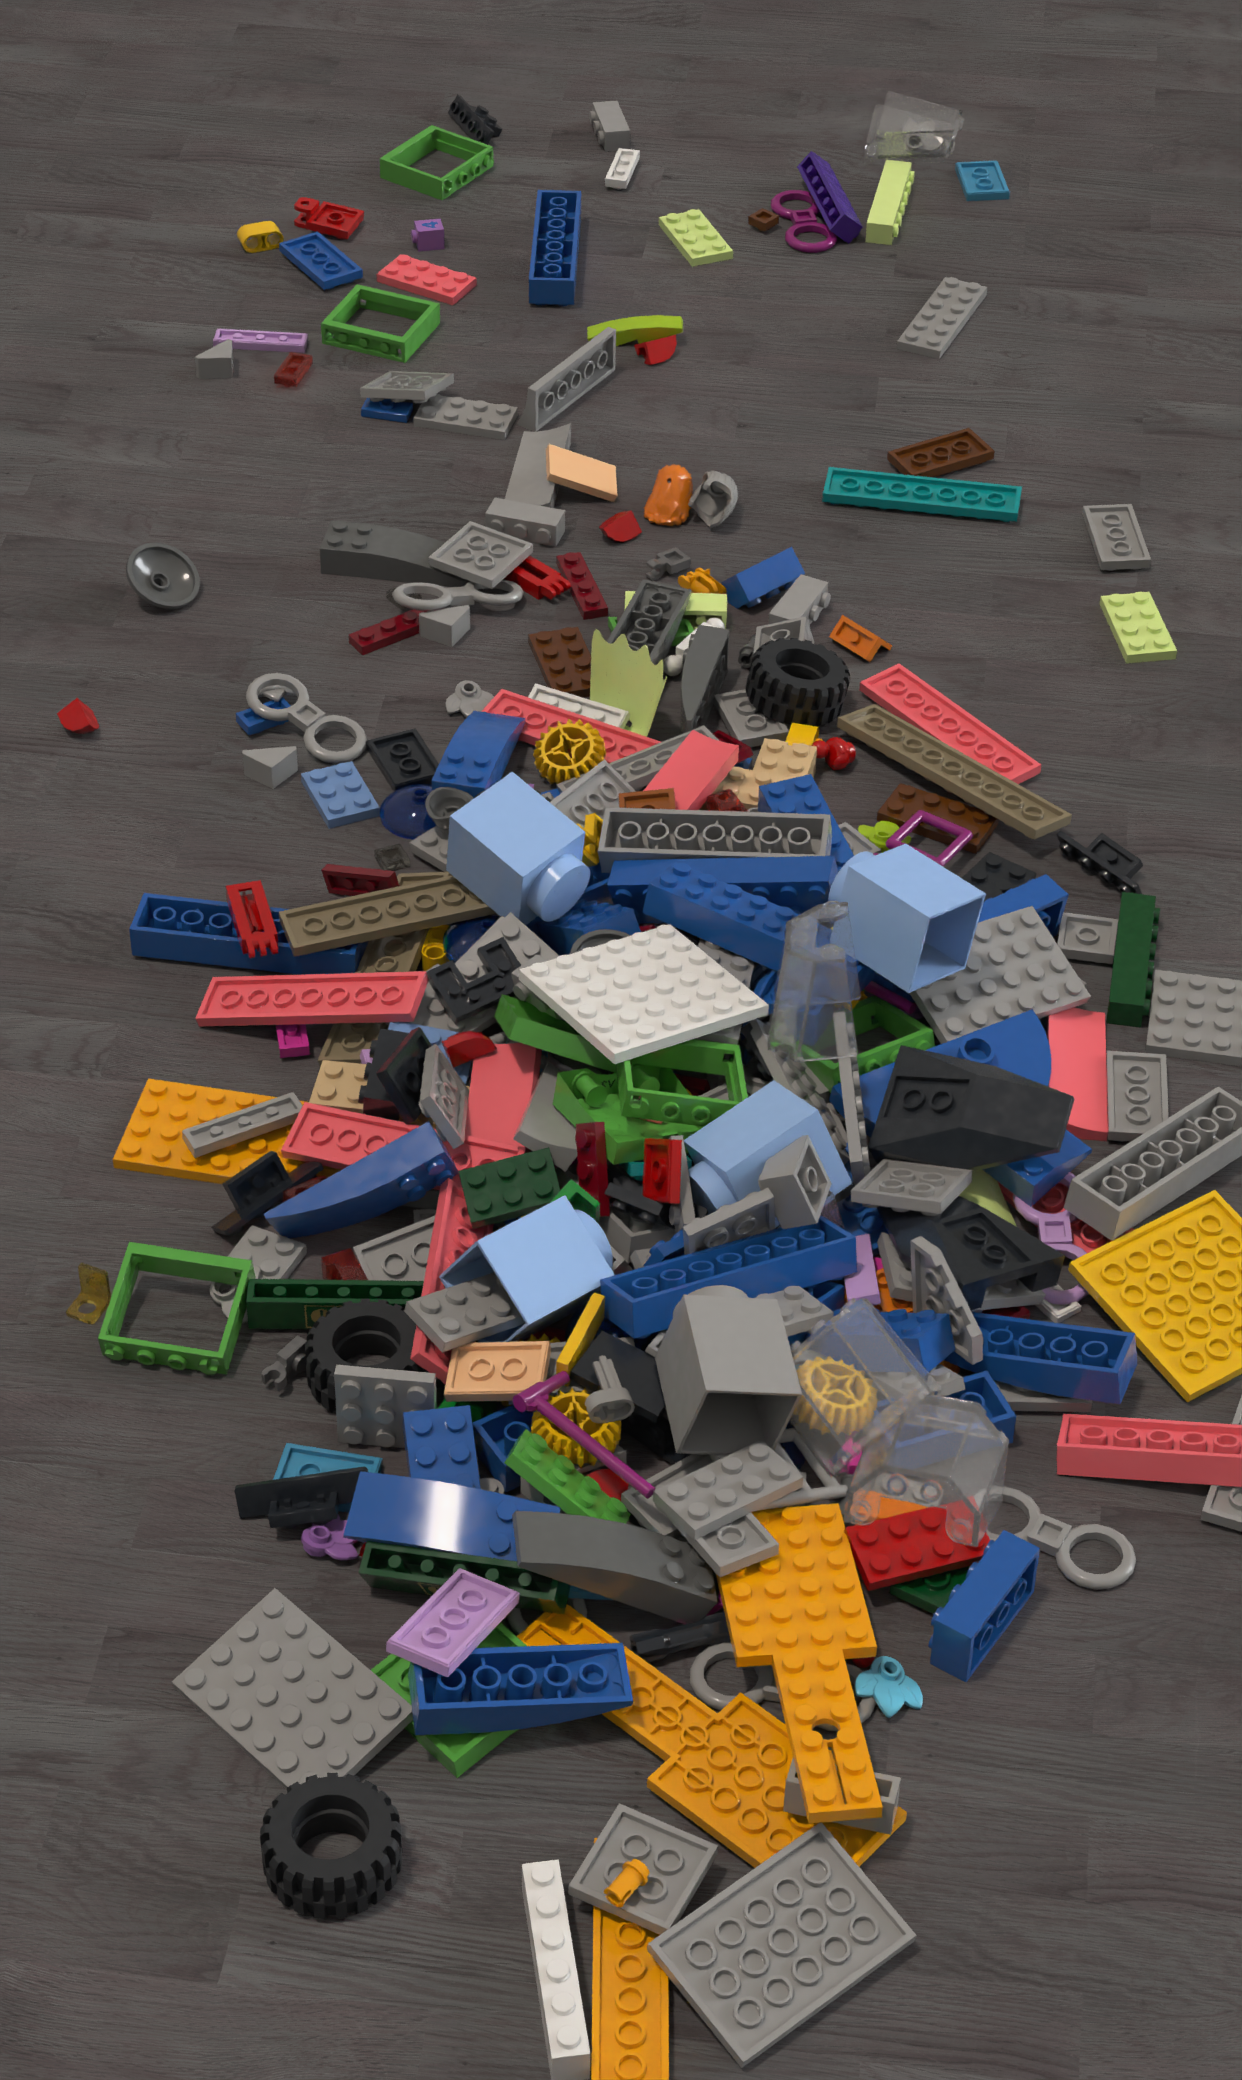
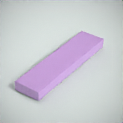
[213,329,308,353]
[844,1234,881,1310]

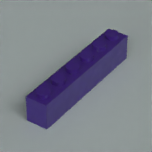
[797,151,863,244]

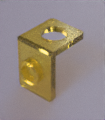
[66,1263,111,1325]

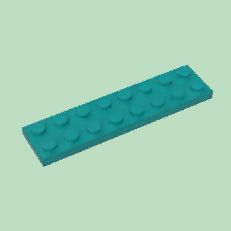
[822,467,1022,522]

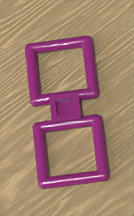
[873,810,973,867]

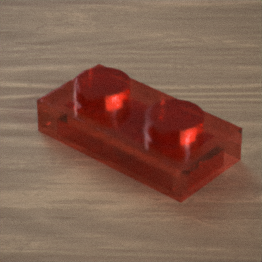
[274,352,313,387]

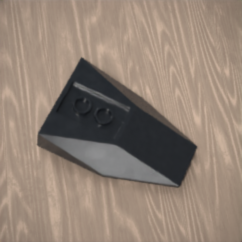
[868,1045,1075,1171]
[876,1196,1065,1310]

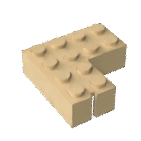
[699,738,817,812]

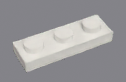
[605,148,640,190]

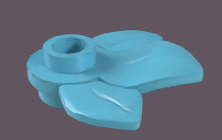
[855,1656,923,1718]

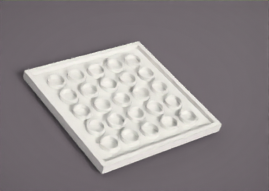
[519,924,769,1064]

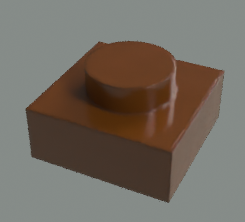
[748,208,779,231]

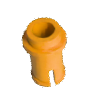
[604,1859,650,1908]

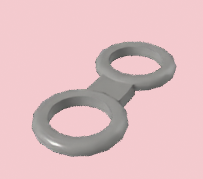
[392,579,524,611]
[246,673,367,764]
[970,1486,1136,1590]
[690,1642,876,1731]

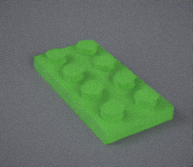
[504,1429,630,1524]

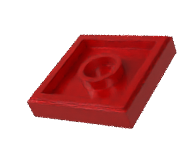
[643,1138,682,1204]

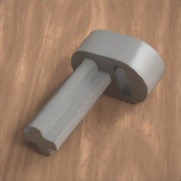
[585,1356,635,1424]

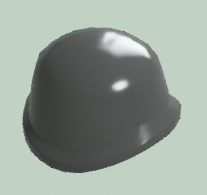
[425,787,473,830]

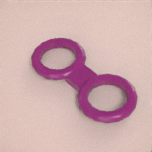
[771,190,837,253]

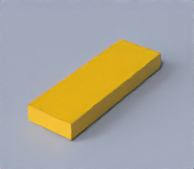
[556,1293,605,1387]

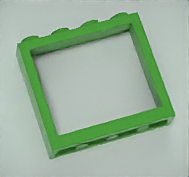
[380,125,494,200]
[321,284,440,363]
[778,995,935,1093]
[616,1039,748,1127]
[98,1242,256,1375]

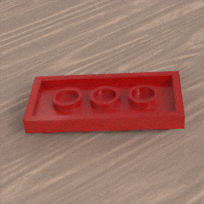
[844,1498,990,1591]

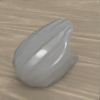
[688,470,738,528]

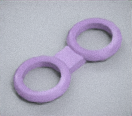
[1013,1172,1089,1305]

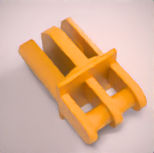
[678,567,727,594]

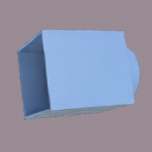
[446,772,590,925]
[828,844,986,993]
[684,1080,852,1229]
[439,1195,615,1342]

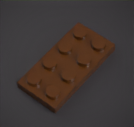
[887,428,995,477]
[528,627,591,698]
[877,783,999,854]

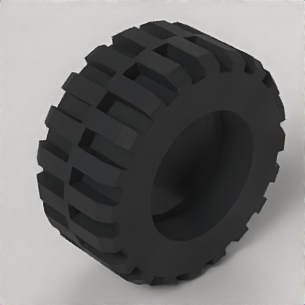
[745,638,850,727]
[305,1299,428,1412]
[260,1773,402,1919]

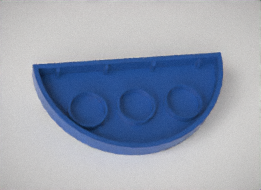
[829,1009,1051,1138]

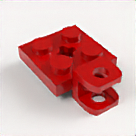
[294,197,364,239]

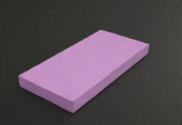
[386,1568,520,1677]

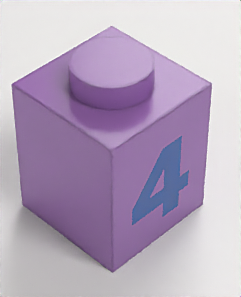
[411,219,445,252]

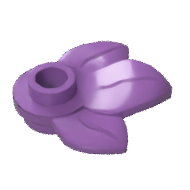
[301,1515,358,1560]

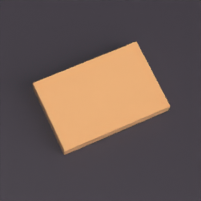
[546,444,617,502]
[444,1341,552,1402]

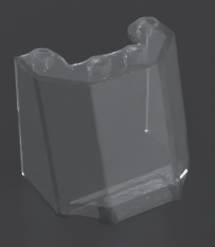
[863,91,964,165]
[767,901,861,1062]
[789,1298,943,1478]
[844,1391,1009,1547]

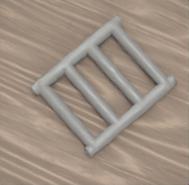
[708,1427,849,1512]

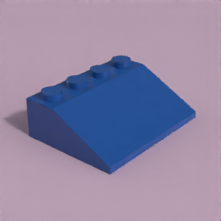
[982,1130,1092,1207]

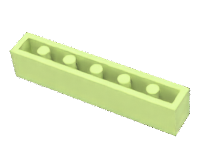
[865,160,915,245]

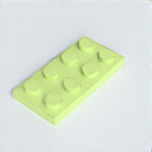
[659,209,733,267]
[1100,592,1177,663]

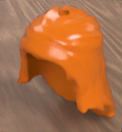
[643,464,693,526]

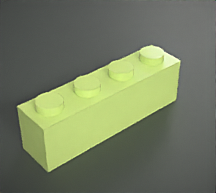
[624,591,727,630]

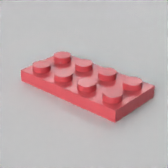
[376,254,477,305]

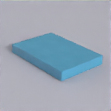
[955,161,1010,201]
[273,1443,383,1513]

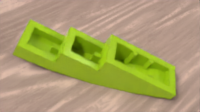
[587,315,683,346]

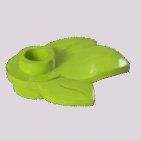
[858,821,912,853]

